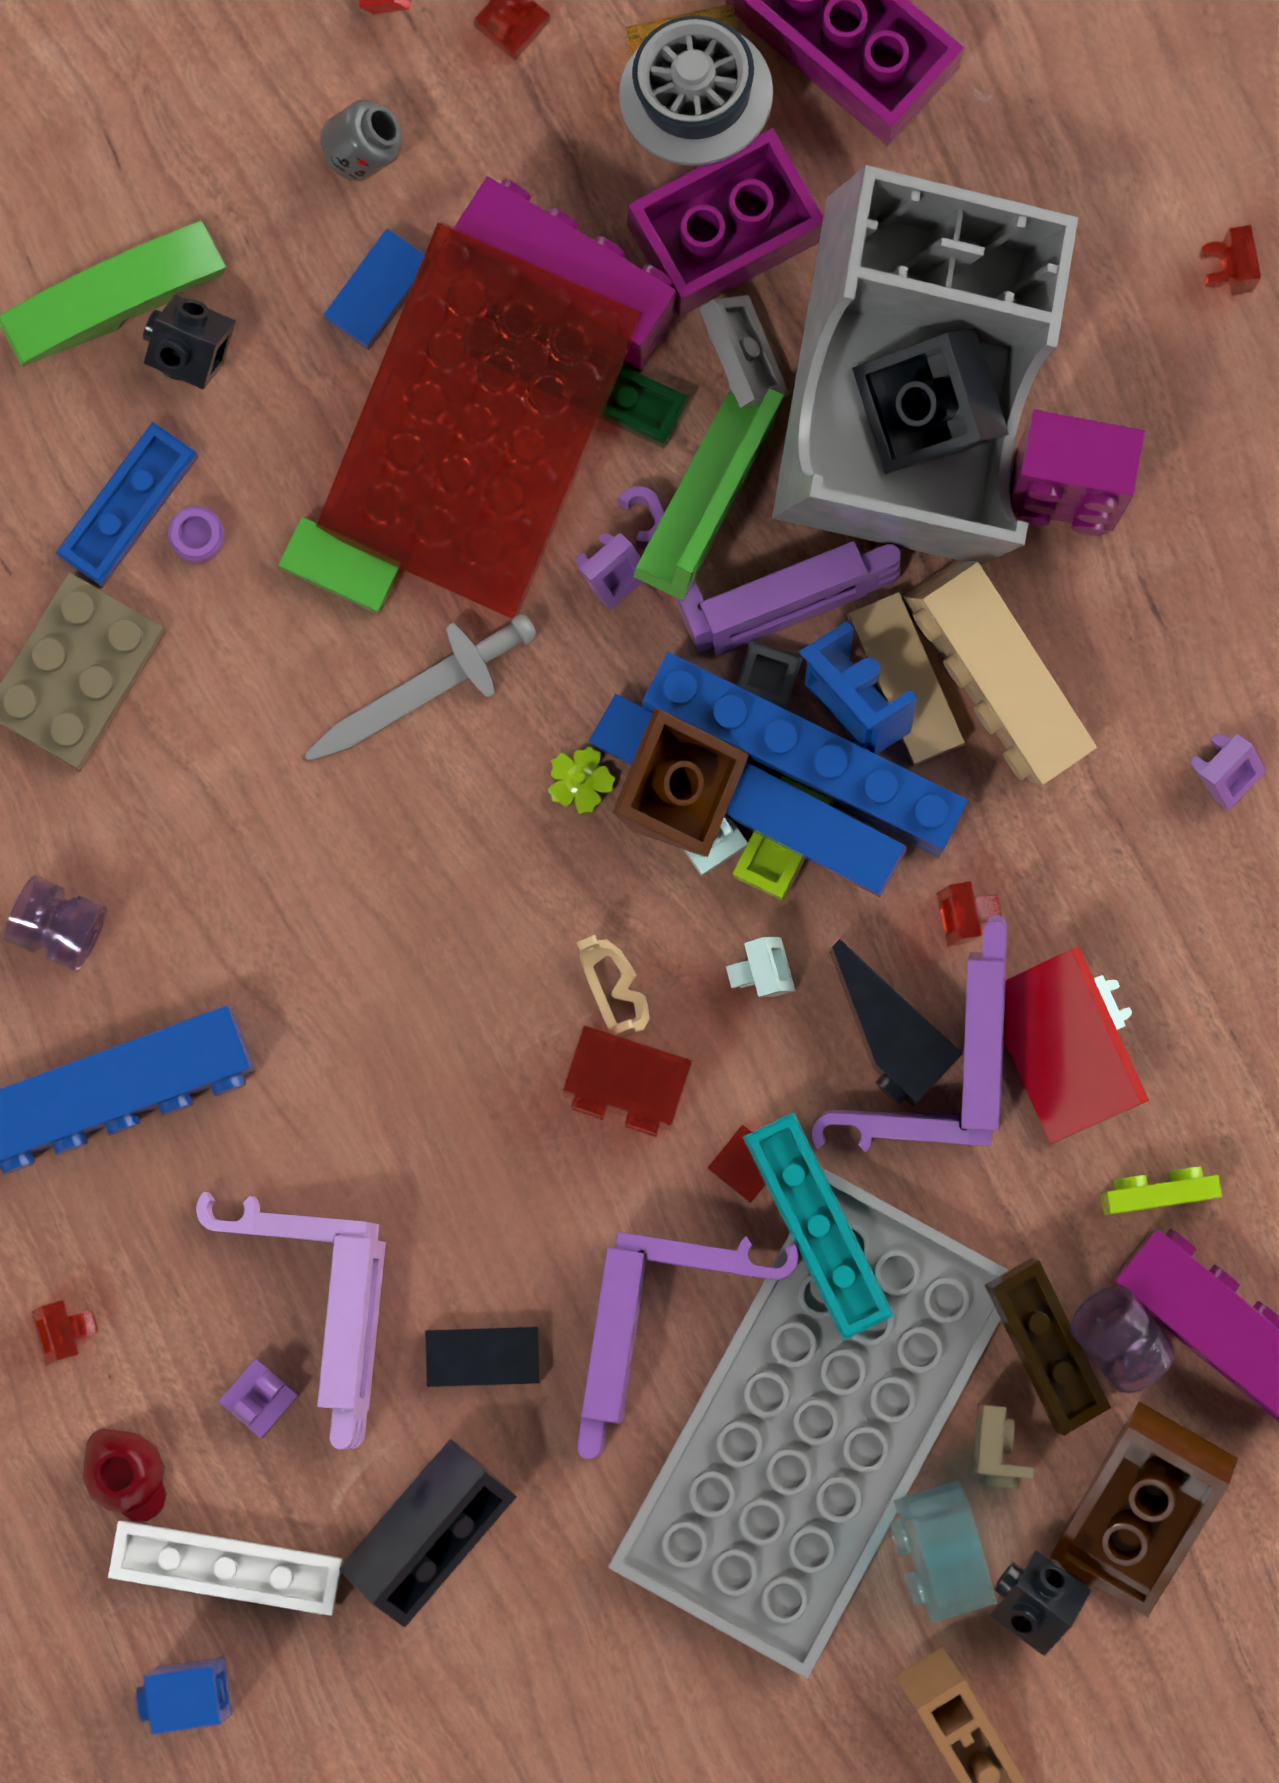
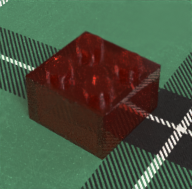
[563,1025,692,1138]

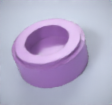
[168,506,225,564]

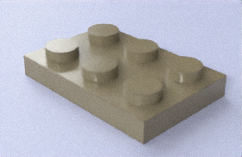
[0,572,166,771]

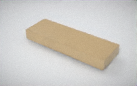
[848,592,965,766]

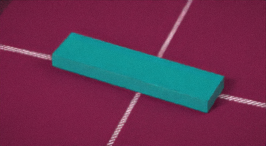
[743,1112,895,1341]

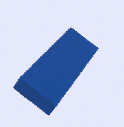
[55,421,199,588]

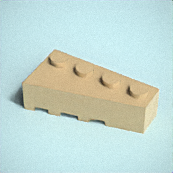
[901,561,1098,785]

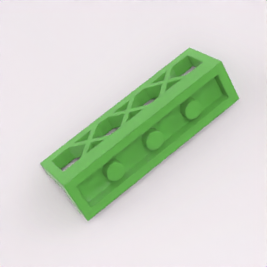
[633,388,784,601]

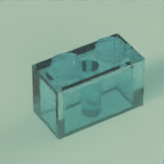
[889,1480,997,1623]

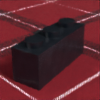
[339,1438,517,1628]

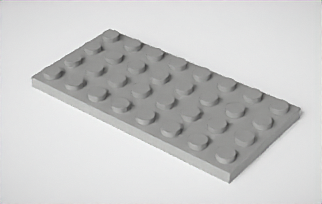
[608,1169,1009,1679]

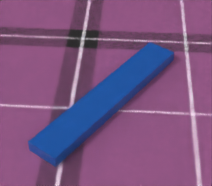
[589,693,907,898]

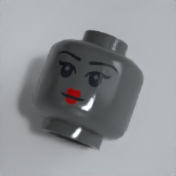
[320,100,401,181]

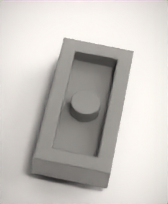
[699,295,789,408]

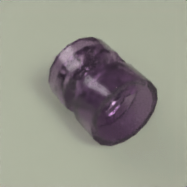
[4,875,107,973]
[1070,1286,1175,1394]

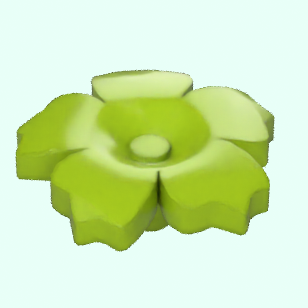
[548,746,615,815]

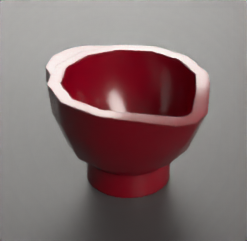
[83,1429,167,1521]

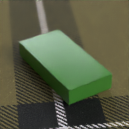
[278,517,402,615]

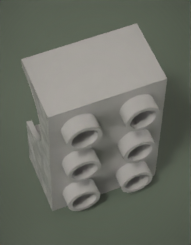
[772,165,1078,565]

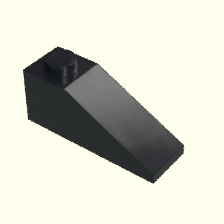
[830,939,963,1106]

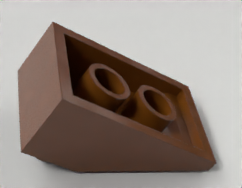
[1049,1401,1238,1617]

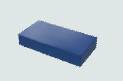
[323,228,432,350]

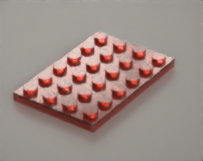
[316,222,644,619]

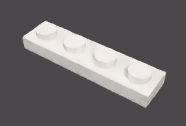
[108,1520,343,1616]

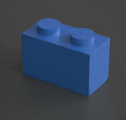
[136,1657,232,1735]

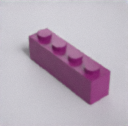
[1109,1228,1279,1423]

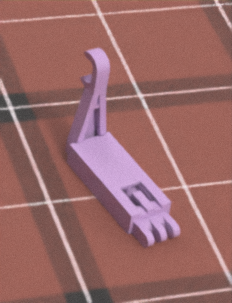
[196,1192,386,1449]

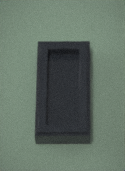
[425,1327,540,1387]

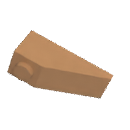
[894,1646,1025,1783]

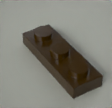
[984,1258,1111,1436]

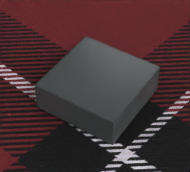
[736,640,803,710]

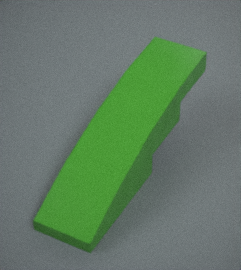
[0,221,226,367]

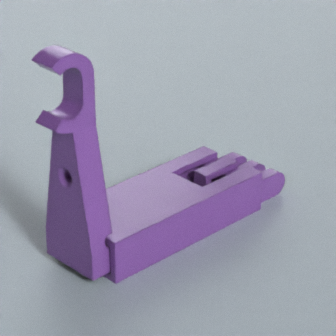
[618,486,901,656]
[812,915,1008,1152]
[577,1232,798,1459]

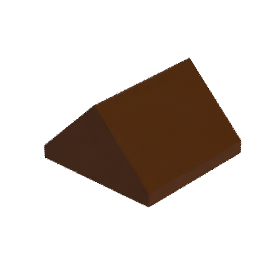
[612,709,749,857]

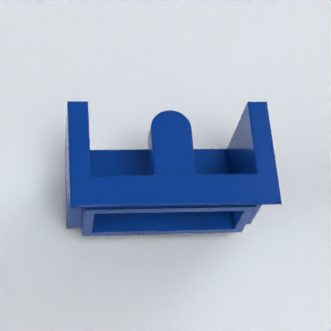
[798,621,917,755]

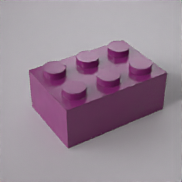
[627,128,823,317]
[1010,409,1145,536]

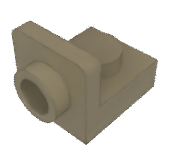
[972,1404,1035,1489]

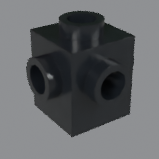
[143,294,236,390]
[989,1550,1091,1656]

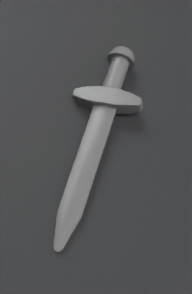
[305,615,536,760]

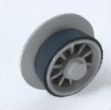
[619,16,773,166]

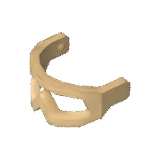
[577,935,650,1041]

